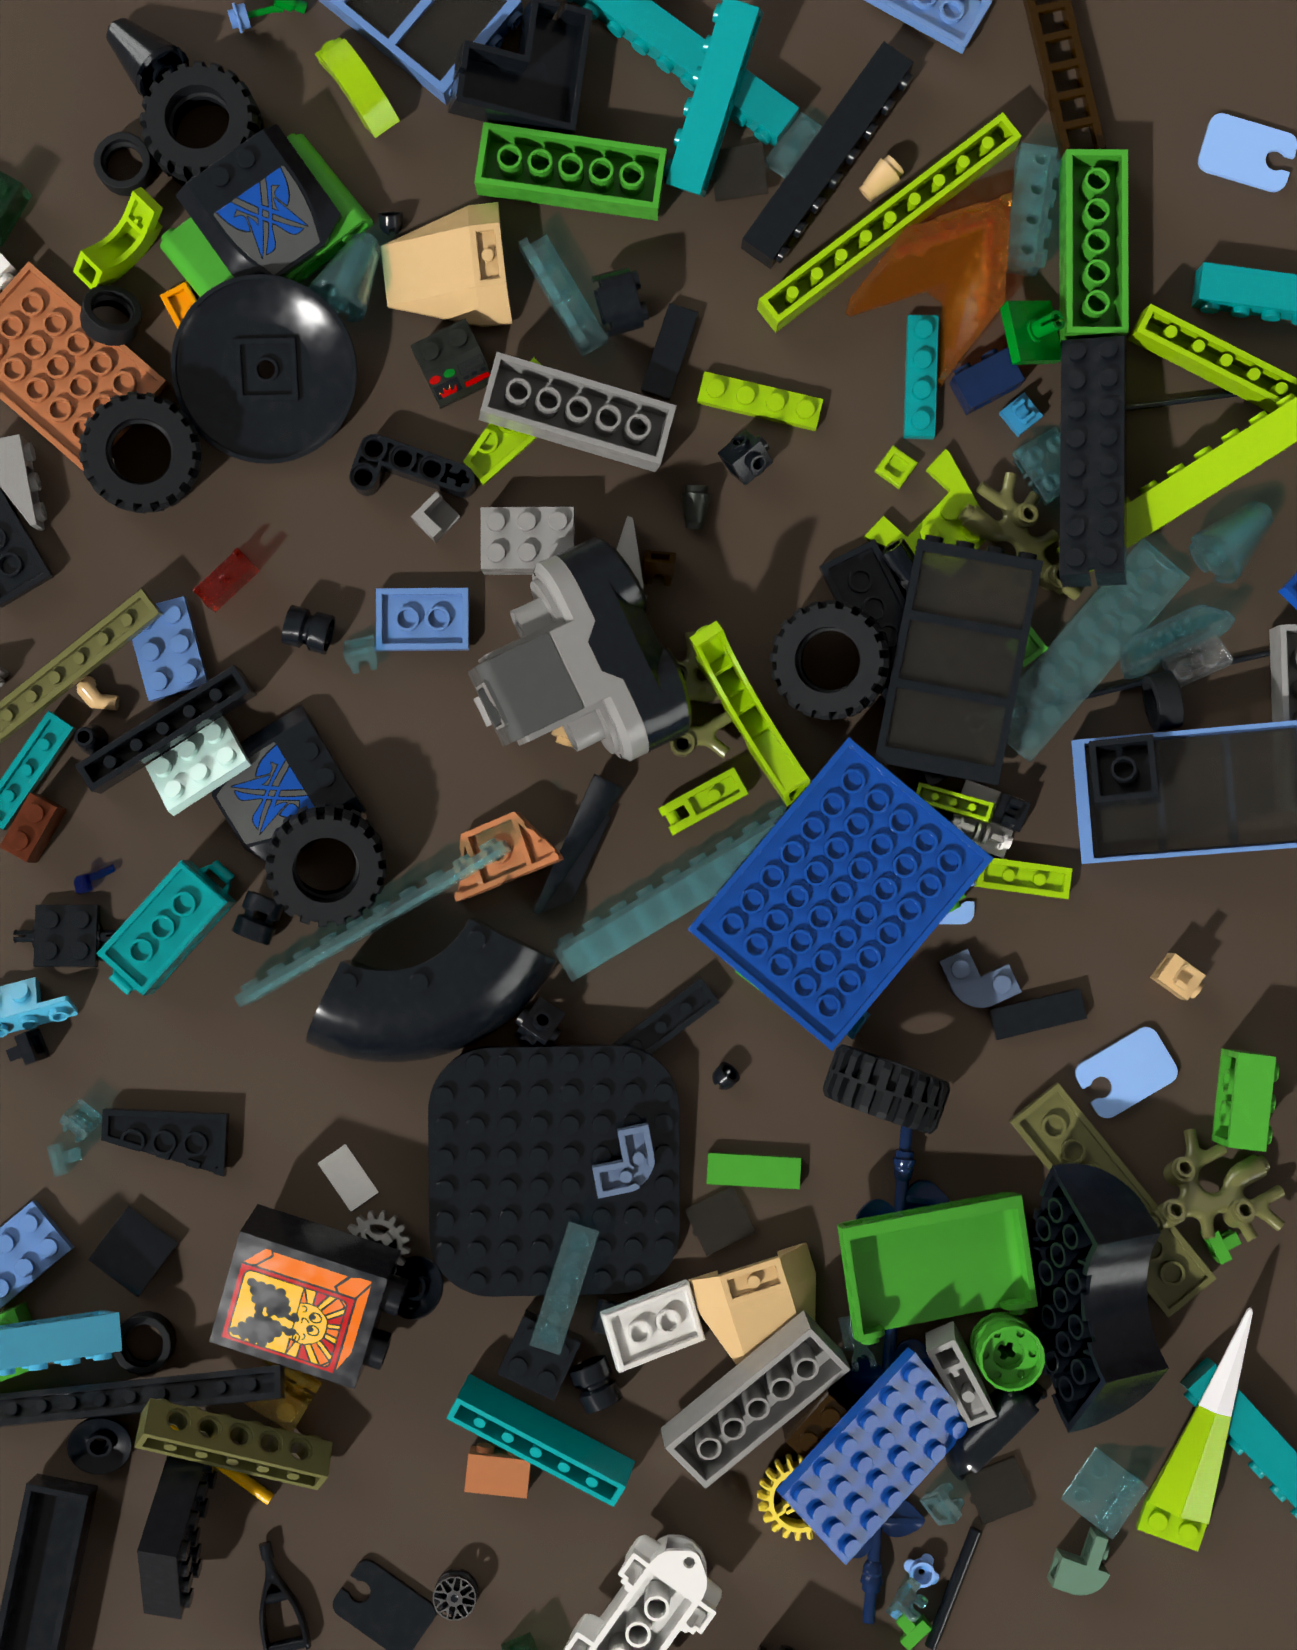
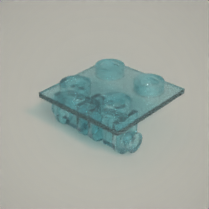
[1012,427,1061,505]
[1061,1448,1149,1540]

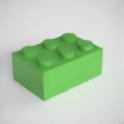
[1211,1048,1279,1152]

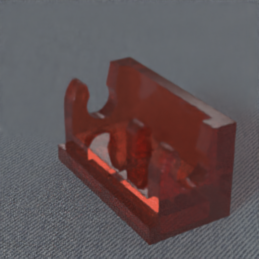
[192,547,260,613]

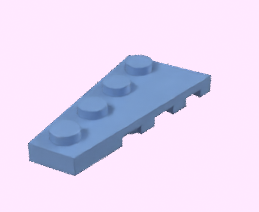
[864,0,993,54]

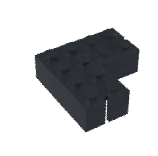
[448,0,592,135]
[137,1456,218,1619]

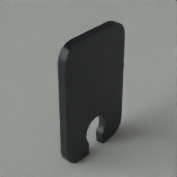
[333,1559,436,1650]

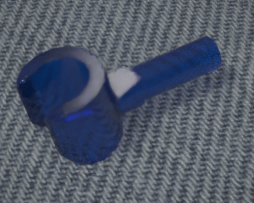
[74,864,116,894]

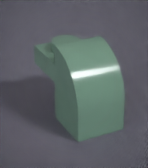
[1047,1526,1110,1596]

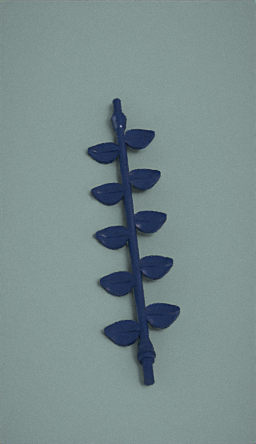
[843,1126,949,1624]

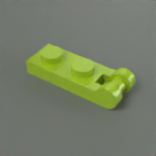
[658,767,748,836]

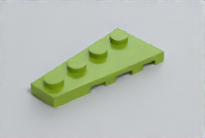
[463,357,541,486]

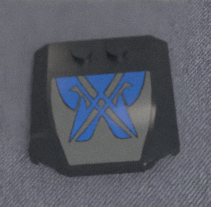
[175,124,342,278]
[212,705,367,862]

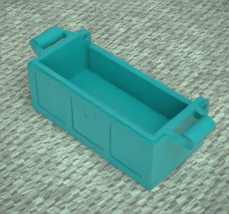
[96,860,236,996]

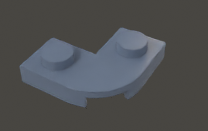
[938,949,1022,1008]
[592,1122,655,1199]

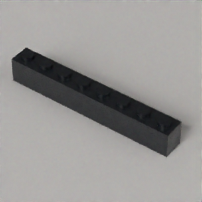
[741,41,914,269]

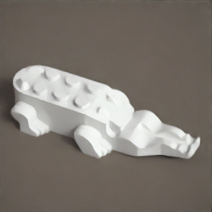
[564,1534,722,1650]

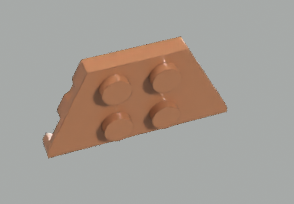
[454,811,564,902]

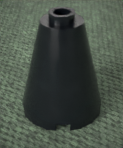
[106,18,189,98]

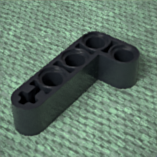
[349,434,477,498]

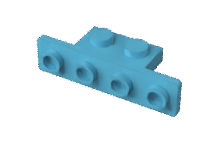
[0,977,78,1038]

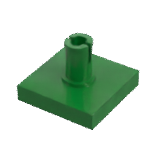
[999,301,1065,365]

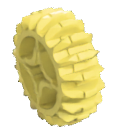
[757,1454,813,1541]

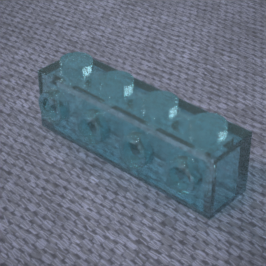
[998,142,1061,277]

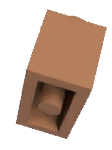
[464,1443,531,1499]

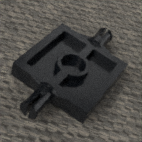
[13,905,117,967]

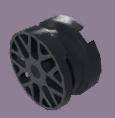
[433,1569,478,1621]

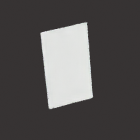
[318,1144,378,1211]

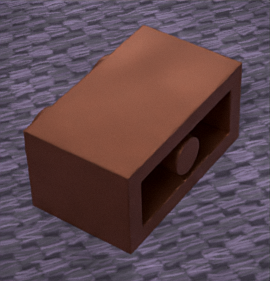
[0,793,67,863]

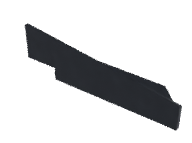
[533,774,623,914]

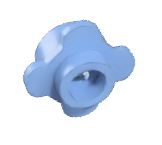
[904,1553,939,1590]

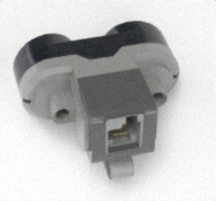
[467,537,692,761]

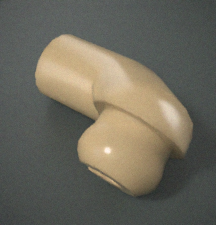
[77,676,120,711]

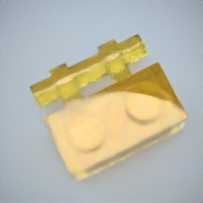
[244,1359,322,1432]

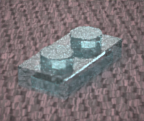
[764,111,822,178]

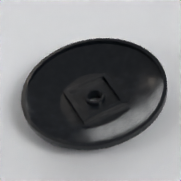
[171,274,358,464]

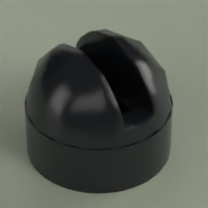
[378,212,403,235]
[712,1062,740,1090]

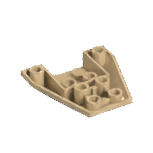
[381,202,512,327]
[688,1242,816,1365]

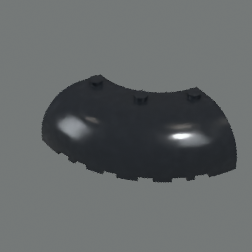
[306,918,558,1062]
[1029,1163,1169,1433]

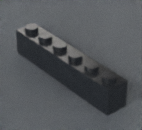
[75,665,257,794]

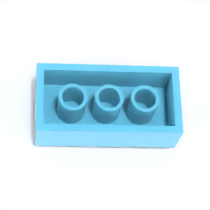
[0,1310,122,1376]

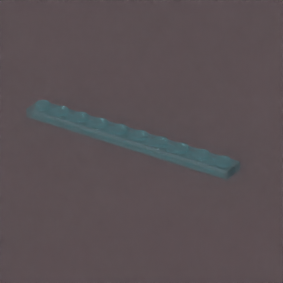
[234,838,512,1007]

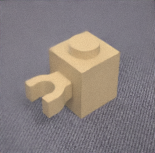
[1150,953,1206,1001]

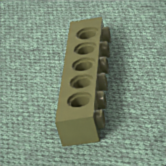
[134,1398,333,1490]

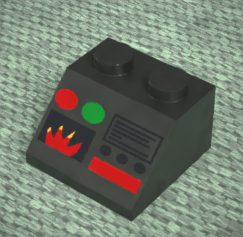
[410,318,491,409]

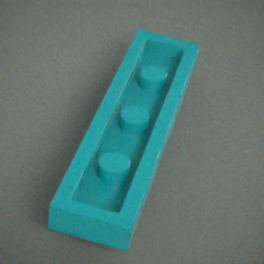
[903,315,939,439]
[0,711,76,830]

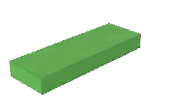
[706,1152,801,1189]

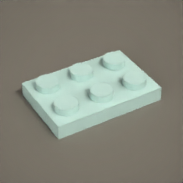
[145,716,251,816]

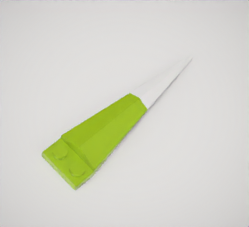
[1136,1307,1253,1552]

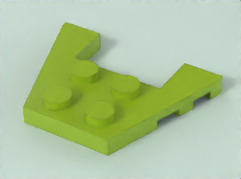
[864,449,986,578]

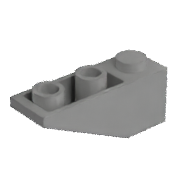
[0,434,47,531]

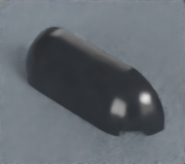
[945,1382,1047,1481]

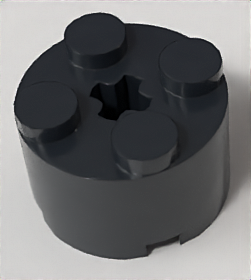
[591,266,649,337]

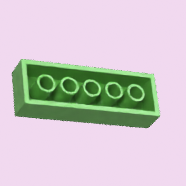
[474,122,667,221]
[1059,149,1129,343]

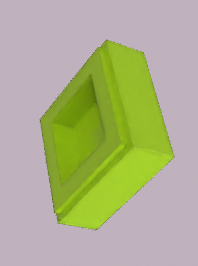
[874,445,918,489]

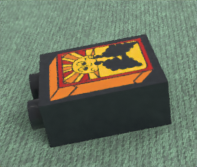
[209,1204,409,1389]

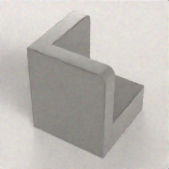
[411,491,460,543]

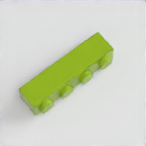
[916,782,996,824]

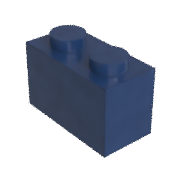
[949,347,1025,415]

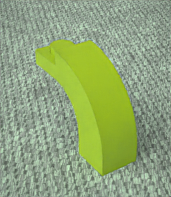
[315,37,400,138]
[73,187,163,289]

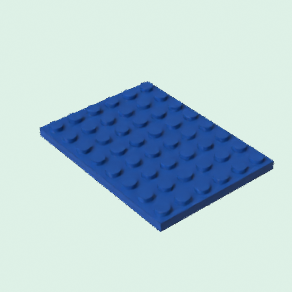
[687,737,994,1051]

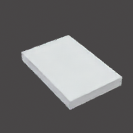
[600,1279,706,1373]

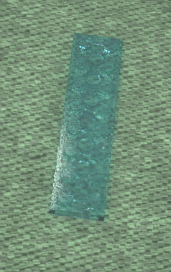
[983,539,1190,762]

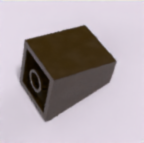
[782,1386,854,1459]

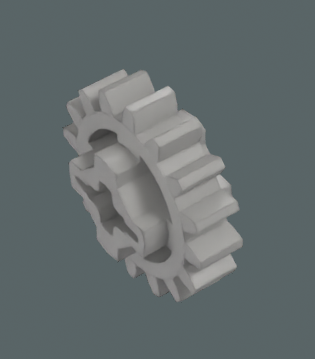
[347,1210,411,1274]

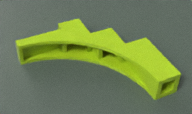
[689,620,811,807]

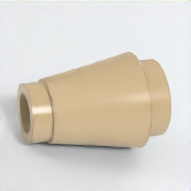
[859,155,904,202]

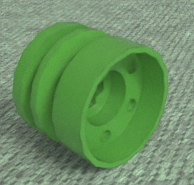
[969,1312,1045,1392]

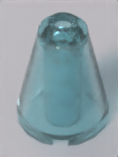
[309,232,381,322]
[1189,501,1273,584]

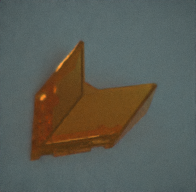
[845,192,1012,387]

